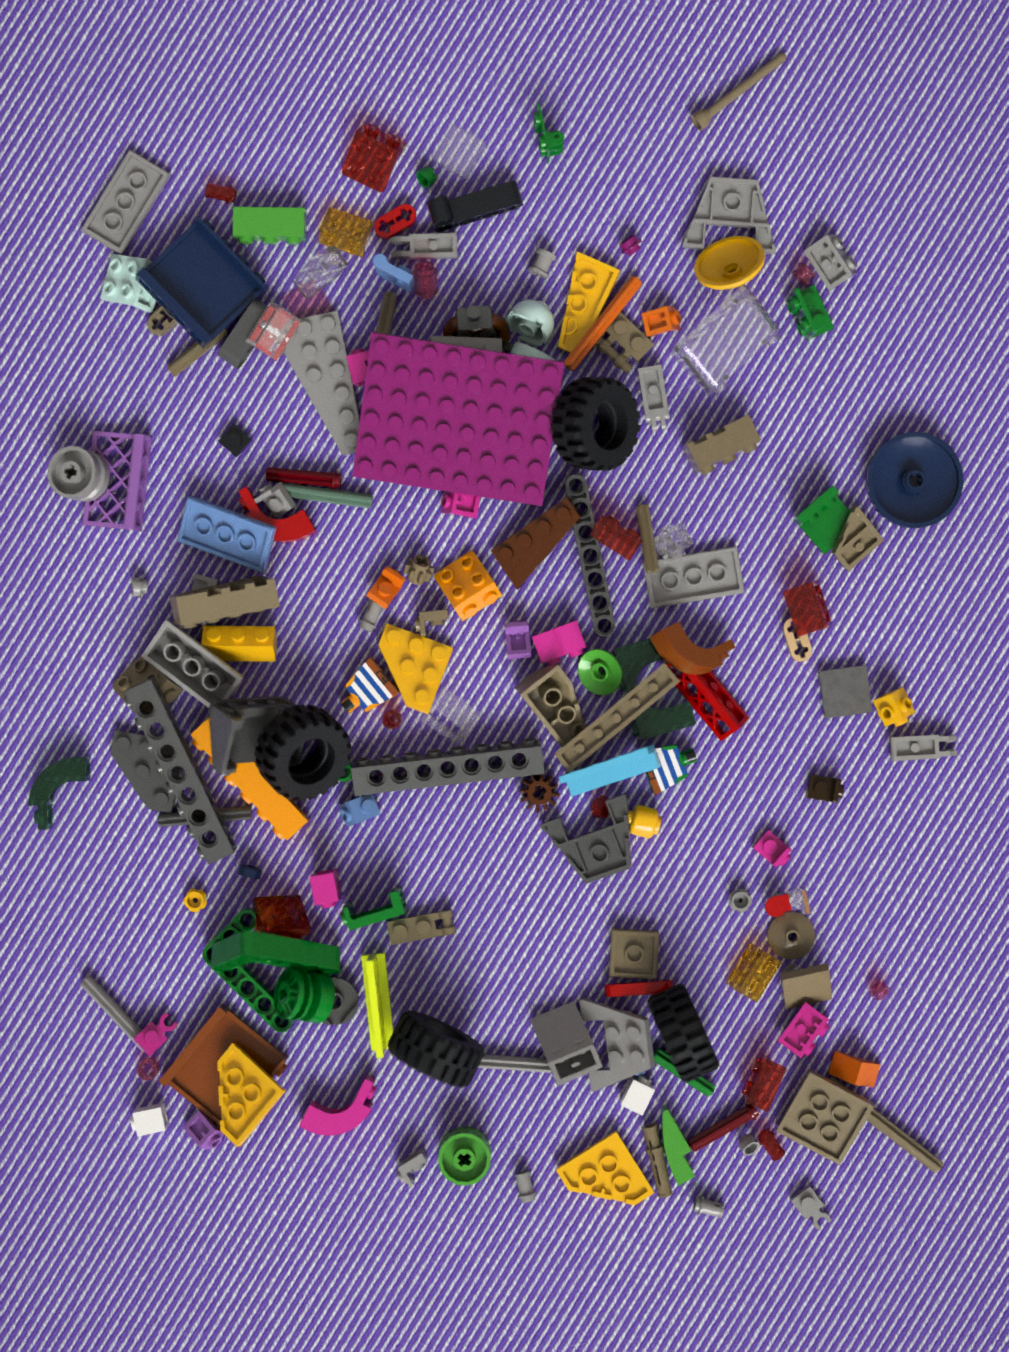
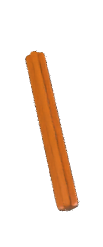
[564,276,642,371]

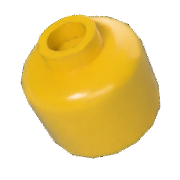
[629,805,662,839]

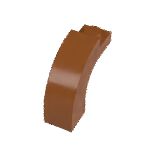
[649,622,736,675]

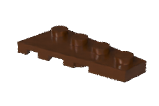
[491,497,582,590]

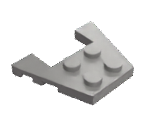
[682,177,776,255]
[579,998,655,1092]

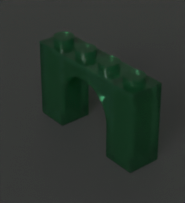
[612,638,696,741]

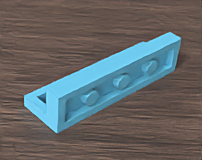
[559,744,661,797]

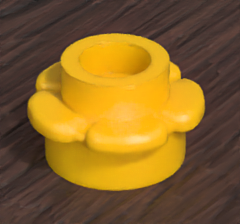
[184,889,207,912]

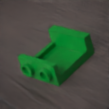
[340,886,408,931]

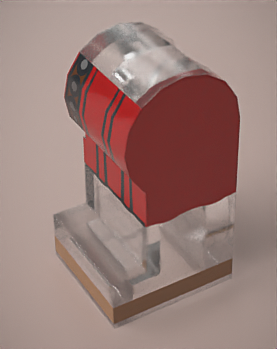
[763,887,811,917]

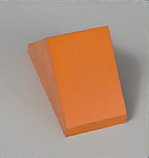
[828,1050,881,1087]

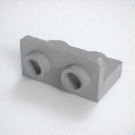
[804,234,858,291]

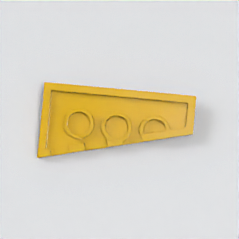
[558,251,620,353]

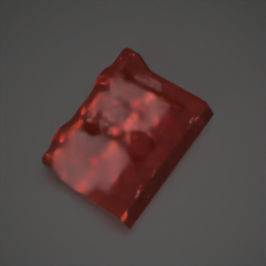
[590,515,642,560]
[741,1053,786,1112]

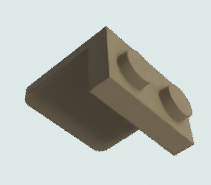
[112,654,183,714]

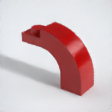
[238,486,317,543]

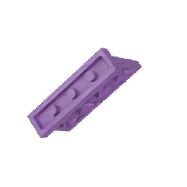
[82,431,152,532]

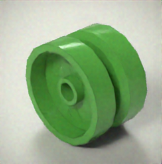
[438,1126,491,1186]

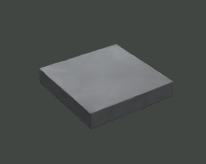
[818,665,873,719]

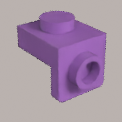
[505,620,532,660]

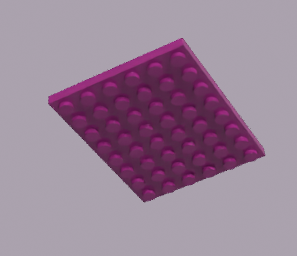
[352,332,565,506]

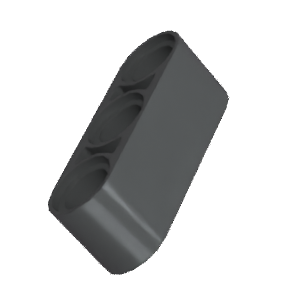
[218,299,269,369]

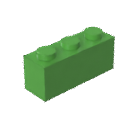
[233,207,307,245]

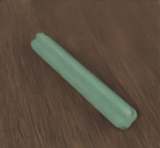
[282,483,373,508]

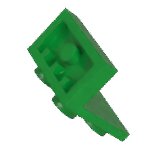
[786,285,834,341]
[793,485,850,554]

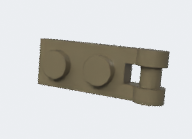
[387,909,456,945]

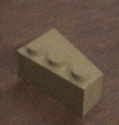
[683,414,761,476]

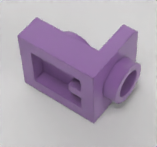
[183,1110,224,1150]

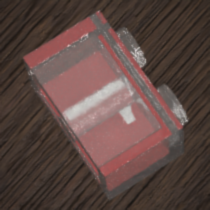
[245,301,302,361]

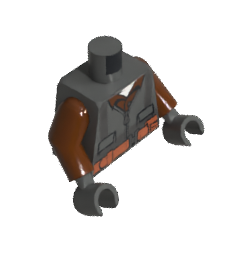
[443,305,514,352]

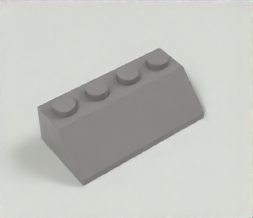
[141,619,244,708]

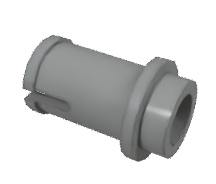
[358,601,383,633]
[514,1170,536,1203]
[693,1196,725,1218]

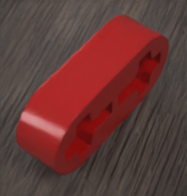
[374,204,416,240]

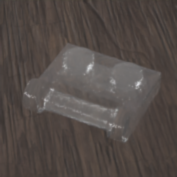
[419,687,483,747]

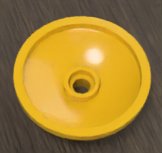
[694,236,765,290]

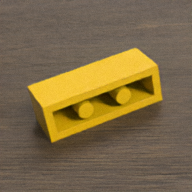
[201,626,278,662]

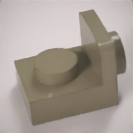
[415,610,449,636]

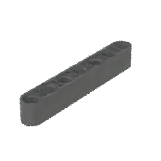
[565,474,615,637]

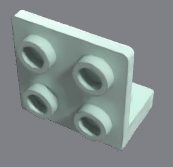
[100,254,156,313]

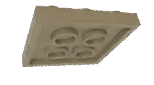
[776,1069,874,1165]

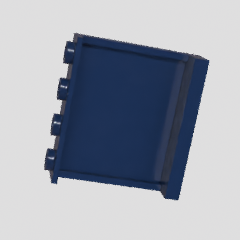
[135,216,267,349]

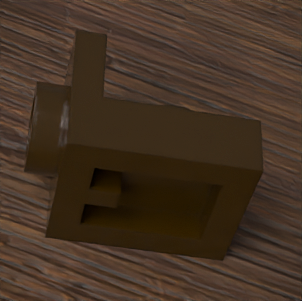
[806,774,844,803]

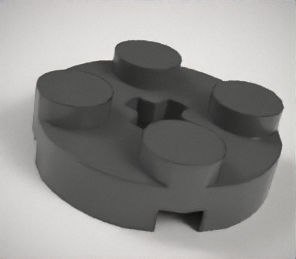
[323,976,359,1025]

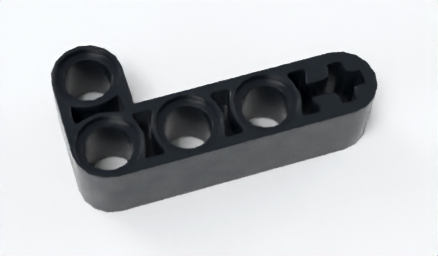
[427,181,523,232]

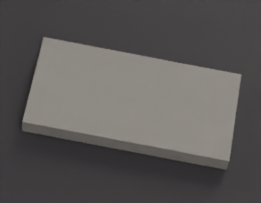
[81,149,171,255]
[643,546,745,609]

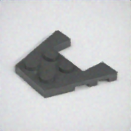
[540,793,632,884]

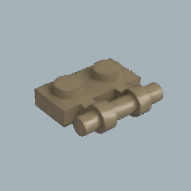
[596,312,654,374]

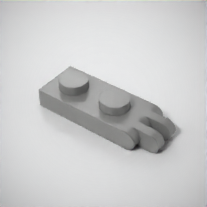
[637,365,670,432]

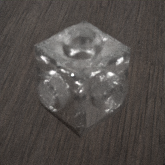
[654,522,693,560]

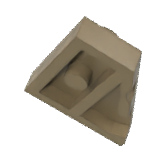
[831,505,884,572]

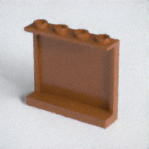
[159,1003,288,1134]

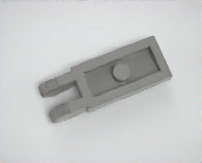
[391,233,458,260]
[889,734,958,761]

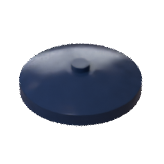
[866,432,964,528]

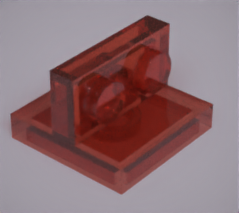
[783,580,833,637]
[252,895,311,939]

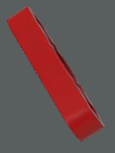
[604,980,674,997]

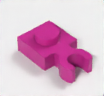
[133,1013,177,1056]

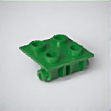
[533,103,564,163]

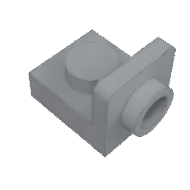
[254,482,296,519]
[396,1147,428,1188]

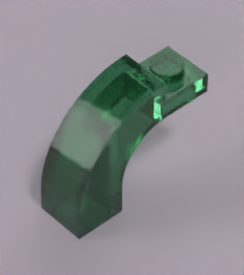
[28,757,90,830]

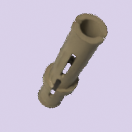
[642,1123,673,1198]

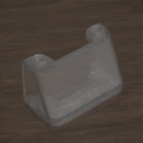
[671,284,781,397]

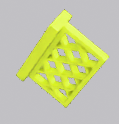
[361,952,394,1058]

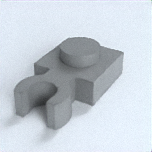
[790,1184,831,1230]

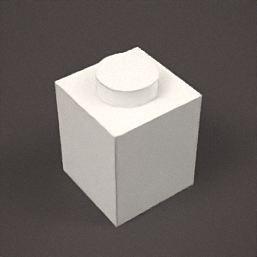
[620,1075,655,1116]
[130,1102,170,1137]

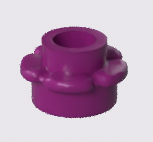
[619,234,642,256]

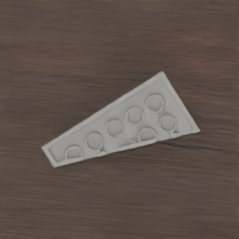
[276,311,360,456]

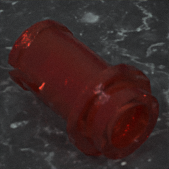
[205,182,237,204]
[757,1129,786,1161]

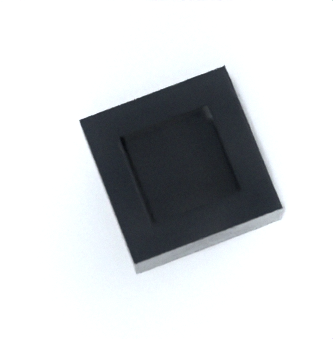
[218,424,253,458]

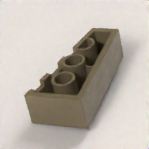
[169,575,280,629]

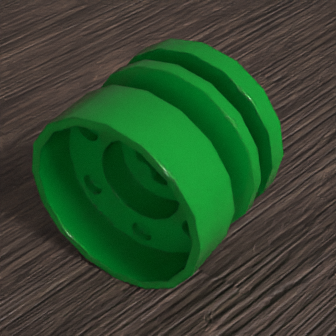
[274,968,335,1024]

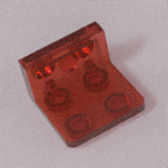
[342,124,407,192]

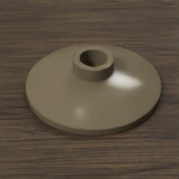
[767,912,815,959]

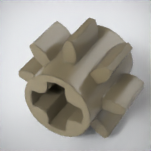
[403,555,435,585]

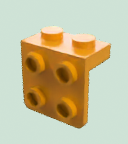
[434,551,502,621]

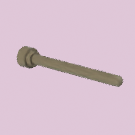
[690,53,787,131]

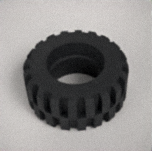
[551,377,640,471]
[254,705,351,801]
[647,984,720,1082]
[388,1010,484,1088]

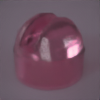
[869,980,891,1000]

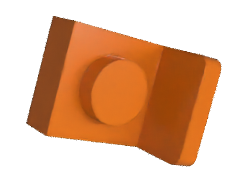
[641,306,681,337]
[366,566,406,609]

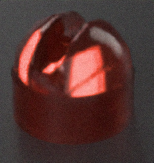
[382,709,402,729]

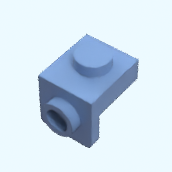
[339,794,381,827]

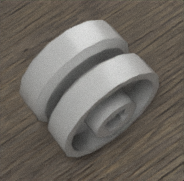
[47,446,110,502]

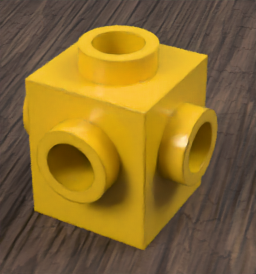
[873,687,915,727]

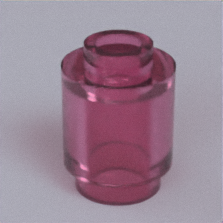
[413,261,439,299]

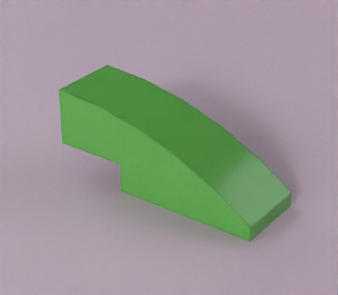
[661,1104,695,1186]

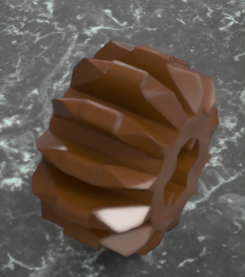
[519,774,560,813]

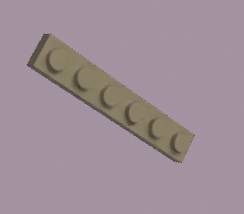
[554,663,680,773]

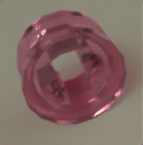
[792,263,816,286]
[136,1057,160,1081]

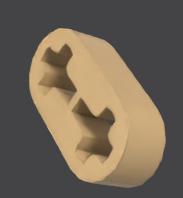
[782,618,812,662]

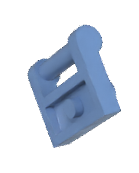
[373,254,416,293]

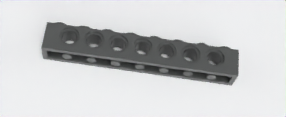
[124,676,237,864]
[351,738,545,796]

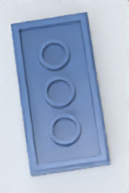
[177,495,277,573]

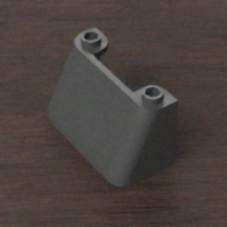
[209,696,305,776]

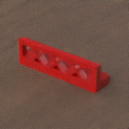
[666,663,750,741]

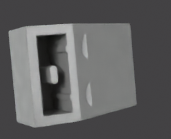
[530,1001,603,1086]

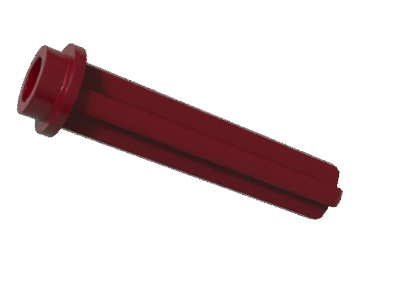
[265,467,342,490]
[688,1102,759,1152]

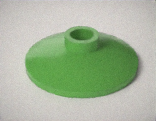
[578,649,622,695]

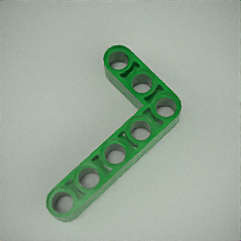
[202,907,294,1032]
[211,931,340,974]

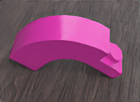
[299,1075,377,1136]

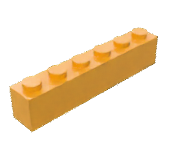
[190,718,310,840]

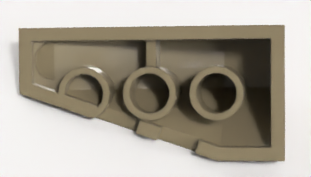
[514,664,587,747]

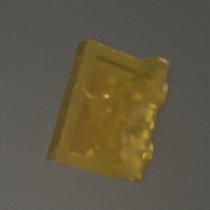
[318,207,374,257]
[726,943,782,1002]

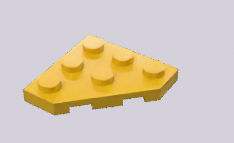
[378,623,453,715]
[217,1043,286,1147]
[556,1130,655,1206]

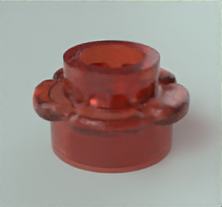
[590,795,610,818]

